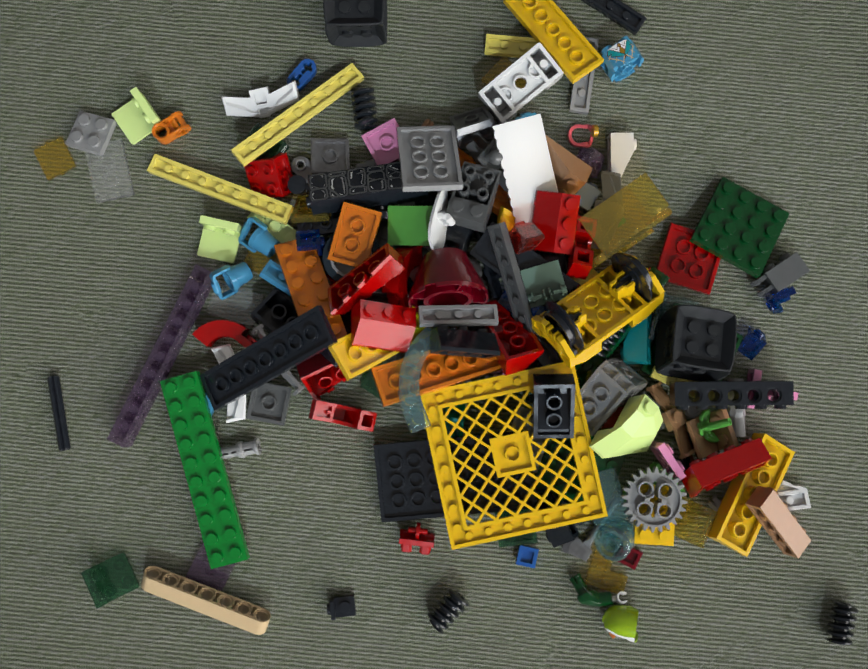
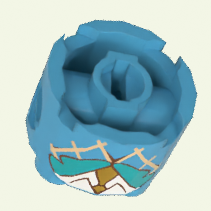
[601,36,644,82]

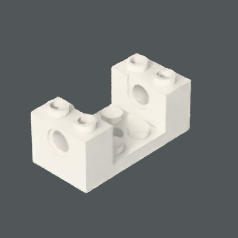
[478,42,564,124]

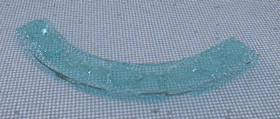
[398,326,473,433]

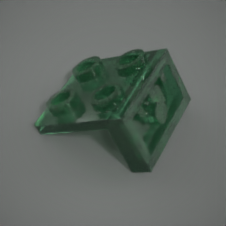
[81,552,140,609]

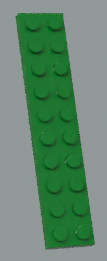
[160,371,250,569]

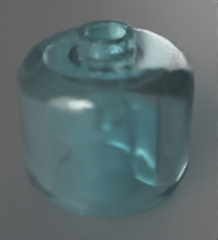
[594,517,635,561]

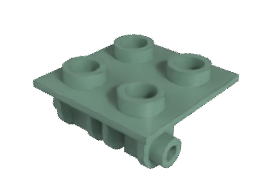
[520,260,568,308]

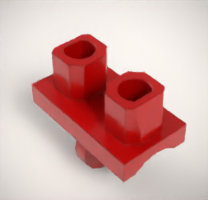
[399,522,435,555]

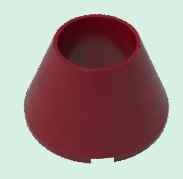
[408,247,488,312]

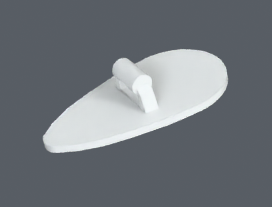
[428,191,455,250]

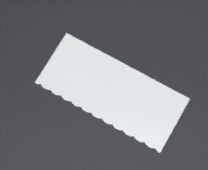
[492,114,558,242]

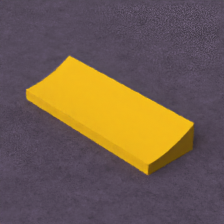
[706,433,795,557]

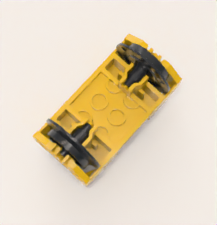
[531,253,665,369]

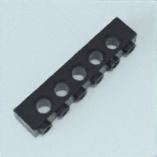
[670,381,794,410]

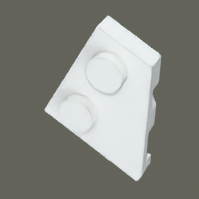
[777,480,811,511]

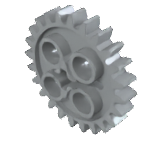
[621,466,688,533]

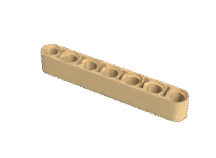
[141,566,271,635]

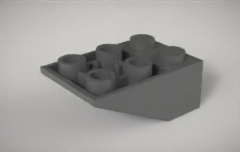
[446,161,502,233]

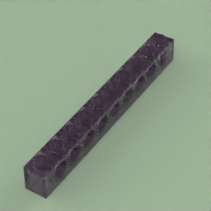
[107,264,218,448]

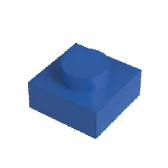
[515,544,539,569]

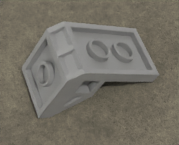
[580,357,648,437]

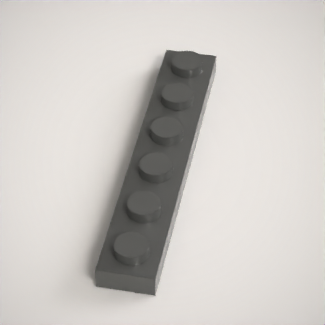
[487,222,538,336]

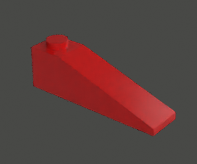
[484,300,544,376]

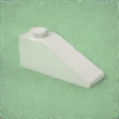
[607,133,637,176]

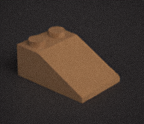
[545,135,593,195]

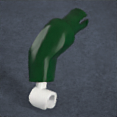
[569,574,628,607]

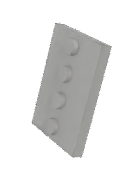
[397,126,463,192]

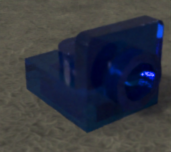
[296,229,325,256]
[766,286,796,314]
[737,327,767,360]

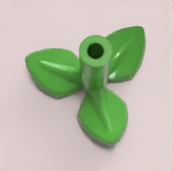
[697,409,732,443]

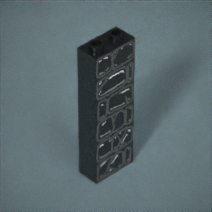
[305,162,429,216]

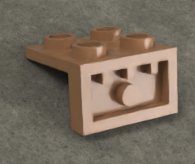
[686,409,739,459]

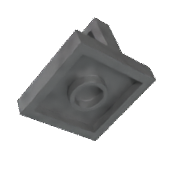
[449,106,495,149]

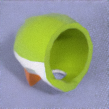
[602,604,639,643]

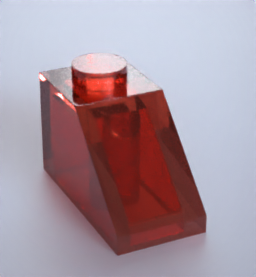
[509,221,545,254]

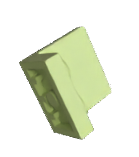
[112,87,162,145]
[197,215,242,264]

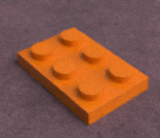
[327,202,382,267]

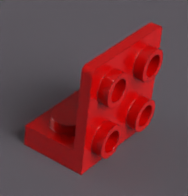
[245,153,293,198]

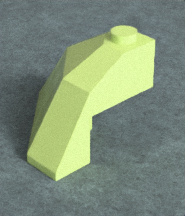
[589,394,663,459]

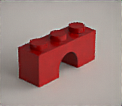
[567,216,597,280]

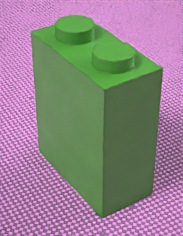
[388,206,433,246]

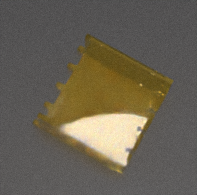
[578,172,672,270]

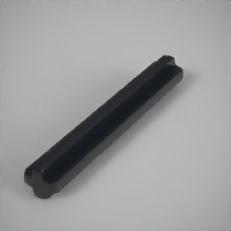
[47,375,71,451]

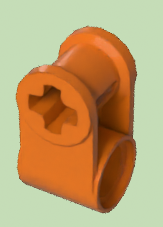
[152,111,192,145]

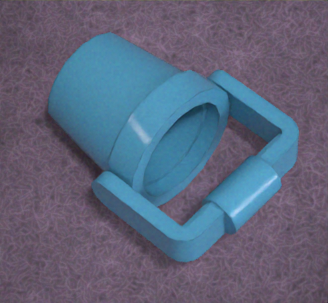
[238,217,280,257]
[210,262,253,300]

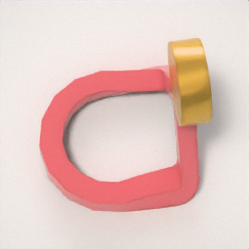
[567,124,599,148]

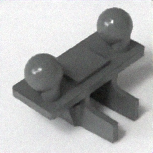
[466,131,503,170]

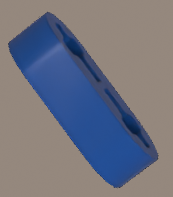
[287,59,317,92]

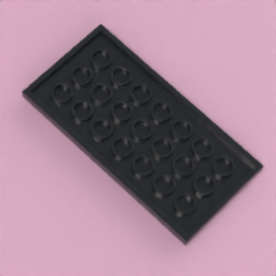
[373,430,536,522]

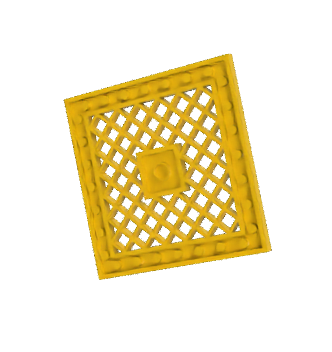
[419,362,608,550]

